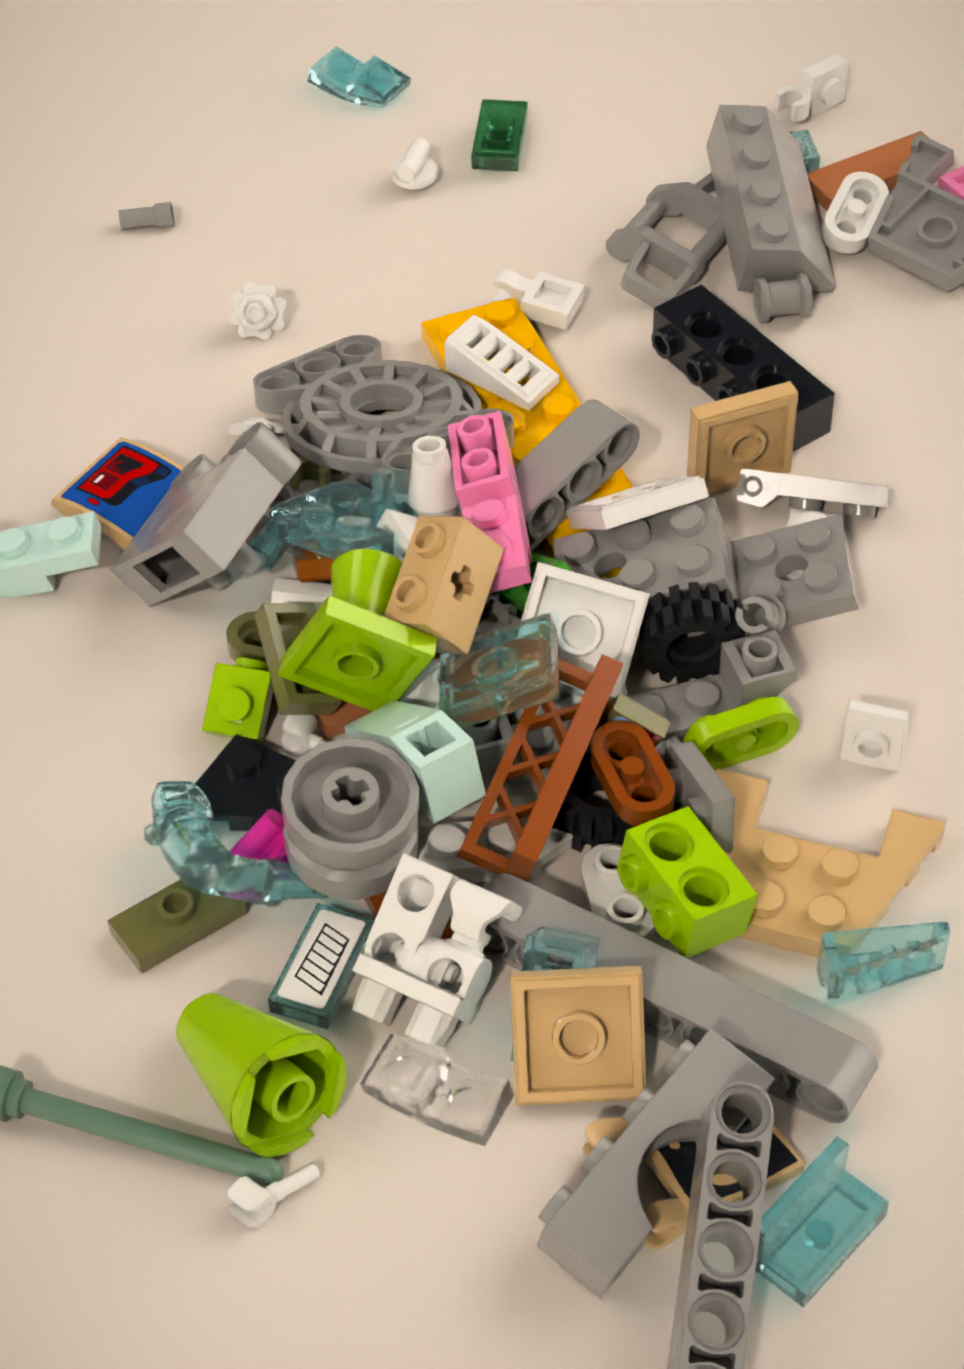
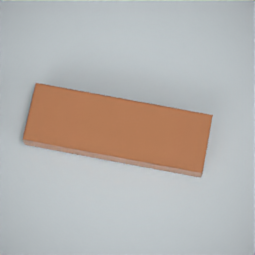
[807,131,929,211]

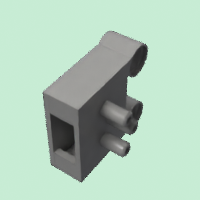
[110,421,301,607]

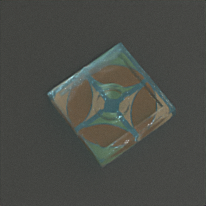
[439,613,560,729]

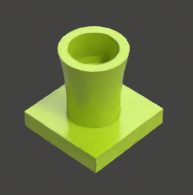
[278,549,437,711]

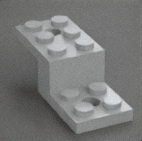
[553,497,859,637]

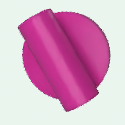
[230,809,289,877]

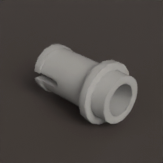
[735,594,786,636]

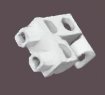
[352,853,523,1050]

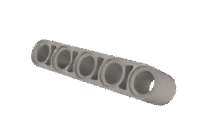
[461,399,640,551]
[667,1081,774,1369]

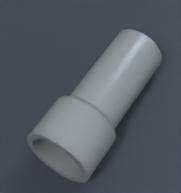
[119,202,174,229]

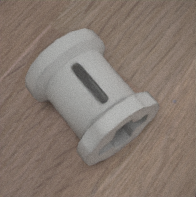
[753,272,813,323]

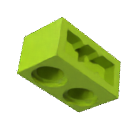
[617,806,758,958]

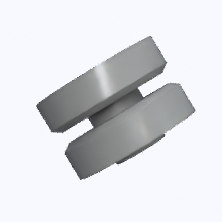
[281,738,419,900]

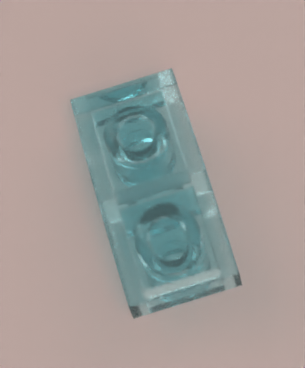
[307,46,411,108]

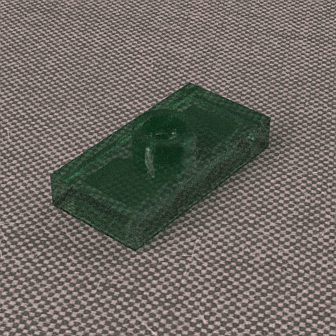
[471,99,528,171]

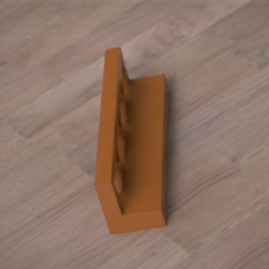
[457,654,624,882]

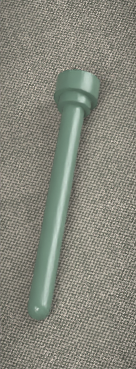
[0,1065,284,1185]

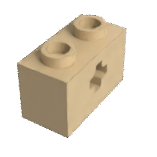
[383,515,504,655]

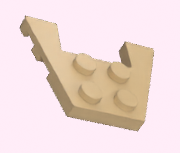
[715,768,946,964]

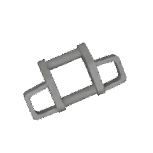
[605,172,726,308]

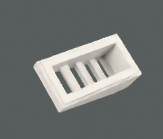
[444,315,559,411]

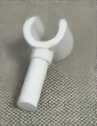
[281,715,327,755]
[227,1163,320,1229]

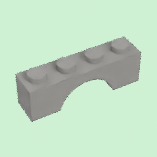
[536,1028,775,1299]

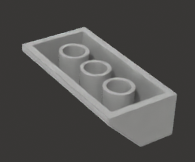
[706,104,835,293]

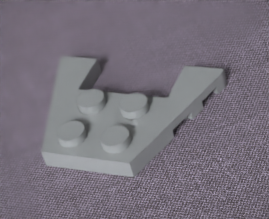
[868,134,964,292]

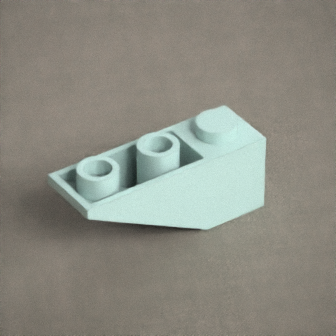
[344,700,486,823]

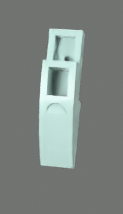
[0,511,102,598]

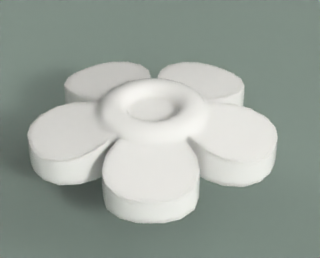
[228,418,284,435]

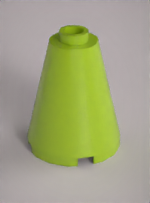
[176,993,346,1157]

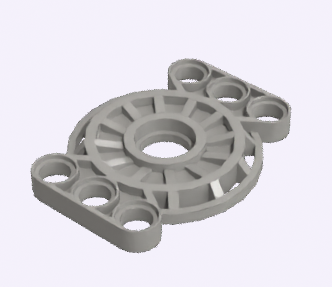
[253,335,515,494]

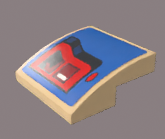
[51,437,184,550]

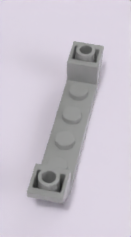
[443,630,798,786]

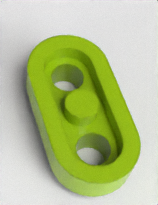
[683,697,799,771]

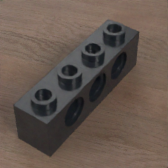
[651,284,835,452]

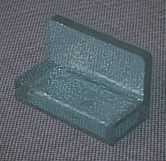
[756,1136,889,1308]

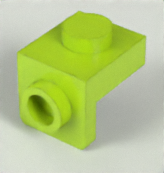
[202,657,274,743]

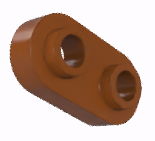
[590,721,675,826]

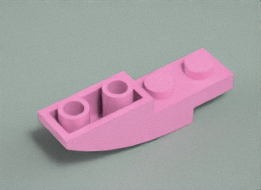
[448,411,532,594]

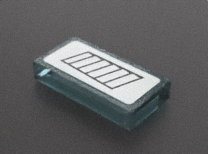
[268,902,375,1030]

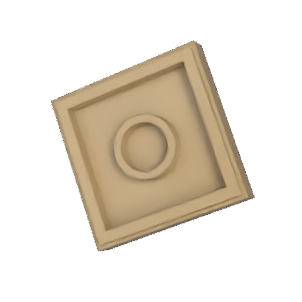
[687,381,798,495]
[510,966,646,1105]

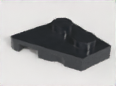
[172,734,296,831]

